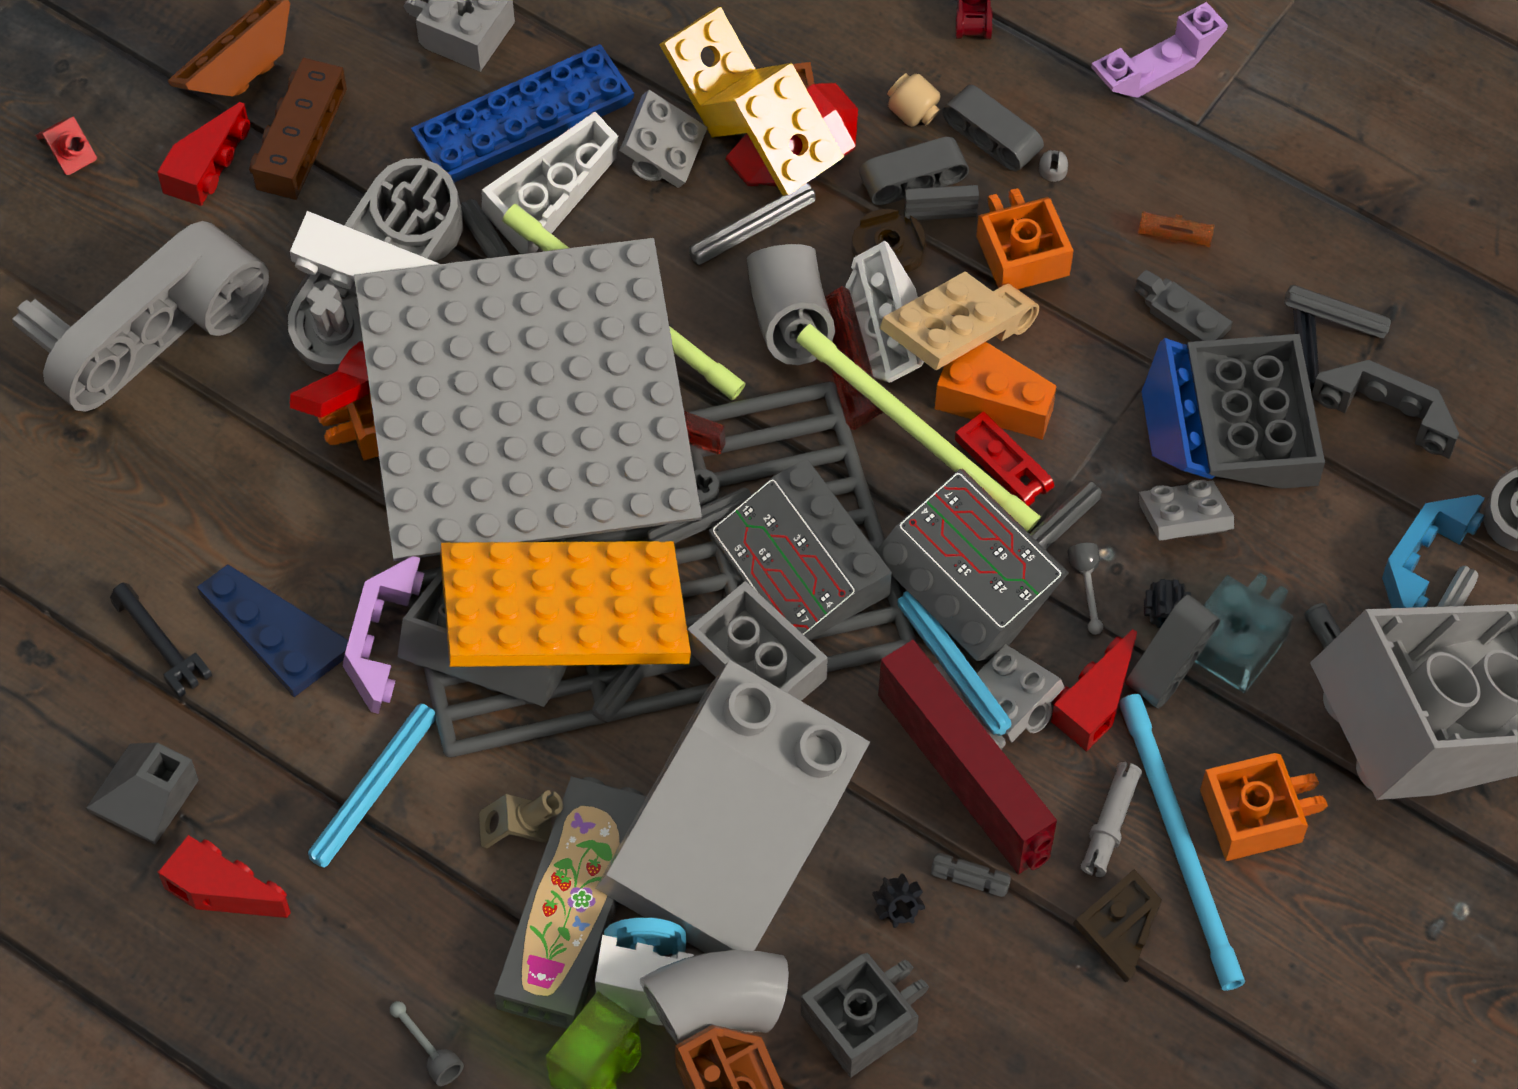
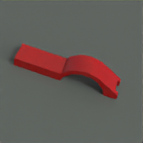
[290,341,370,418]

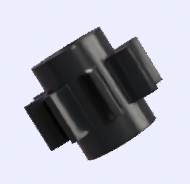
[872,873,925,928]

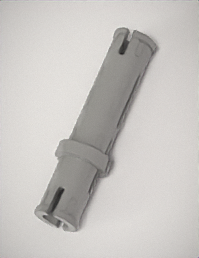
[1081,762,1142,877]

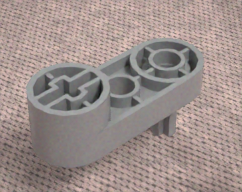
[288,158,463,375]
[12,221,269,412]

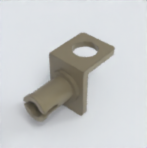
[479,790,563,848]

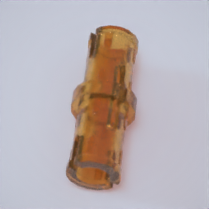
[1138,211,1215,247]

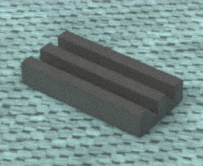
[904,185,979,220]

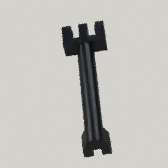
[110,583,212,698]

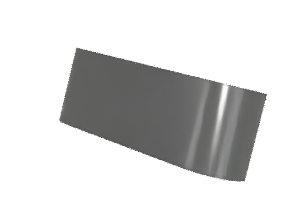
[942,85,1044,172]
[859,137,969,205]
[1126,595,1221,709]

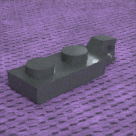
[1135,270,1233,342]

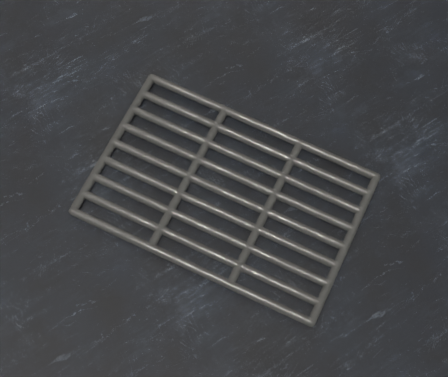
[381,381,918,758]

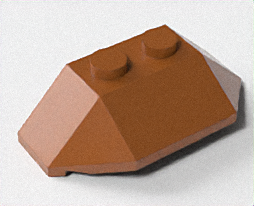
[167,0,290,97]
[675,1025,784,1089]

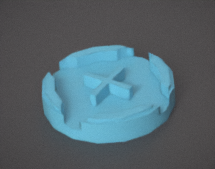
[604,918,686,956]

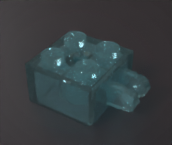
[1195,573,1294,694]

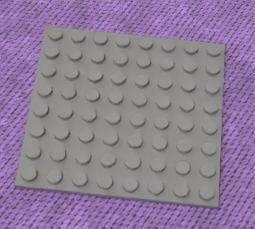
[354,238,702,561]

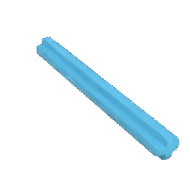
[897,591,1012,736]
[308,703,435,868]

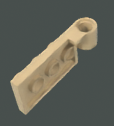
[880,271,1039,370]

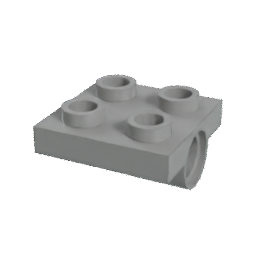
[619,90,708,188]
[1139,480,1234,541]
[977,644,1065,743]

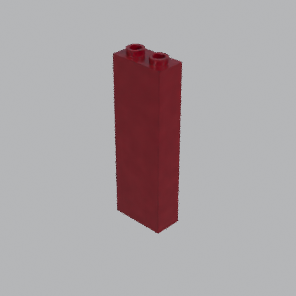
[878,640,1057,875]

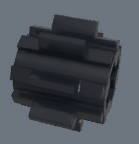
[1144,579,1191,628]

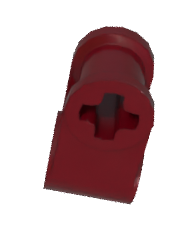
[955,0,992,40]

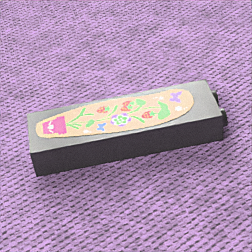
[494,776,647,1031]

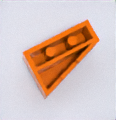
[935,342,1057,440]

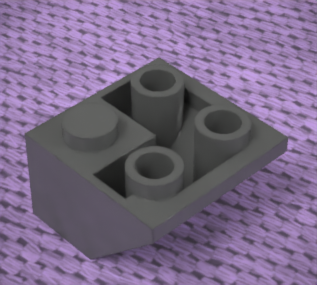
[86,743,199,845]

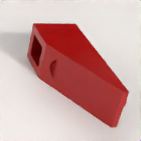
[157,102,250,206]
[1051,629,1137,752]
[158,835,291,918]

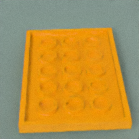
[440,541,691,667]

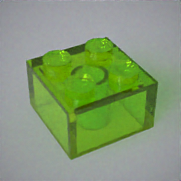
[546,991,642,1089]

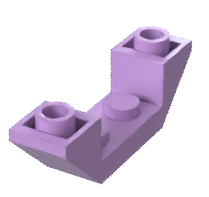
[1091,2,1228,98]
[343,556,425,714]

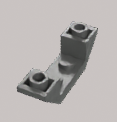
[1312,360,1459,459]

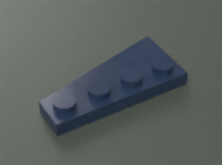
[197,565,349,697]

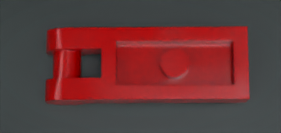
[955,411,1054,506]

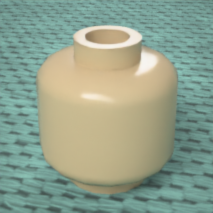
[887,73,941,127]

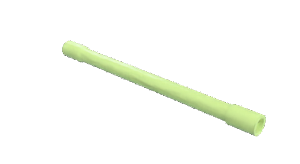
[502,204,746,401]
[796,324,1041,533]

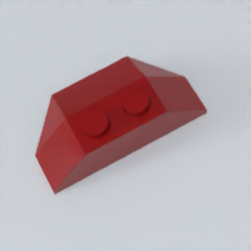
[725,83,858,186]

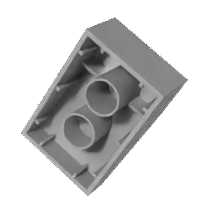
[1310,604,1518,800]
[595,659,870,953]

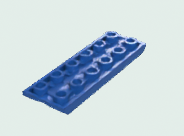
[411,44,634,183]

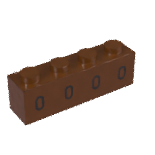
[249,58,347,200]

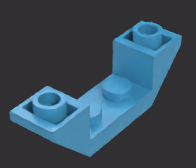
[1382,494,1485,608]

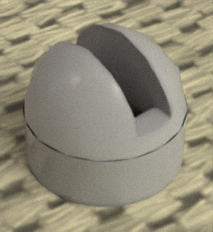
[1039,150,1068,182]

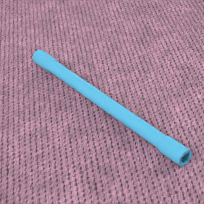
[1119,694,1245,991]

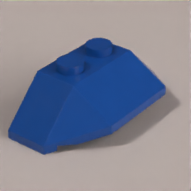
[1141,338,1215,479]

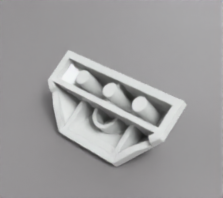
[839,241,924,383]

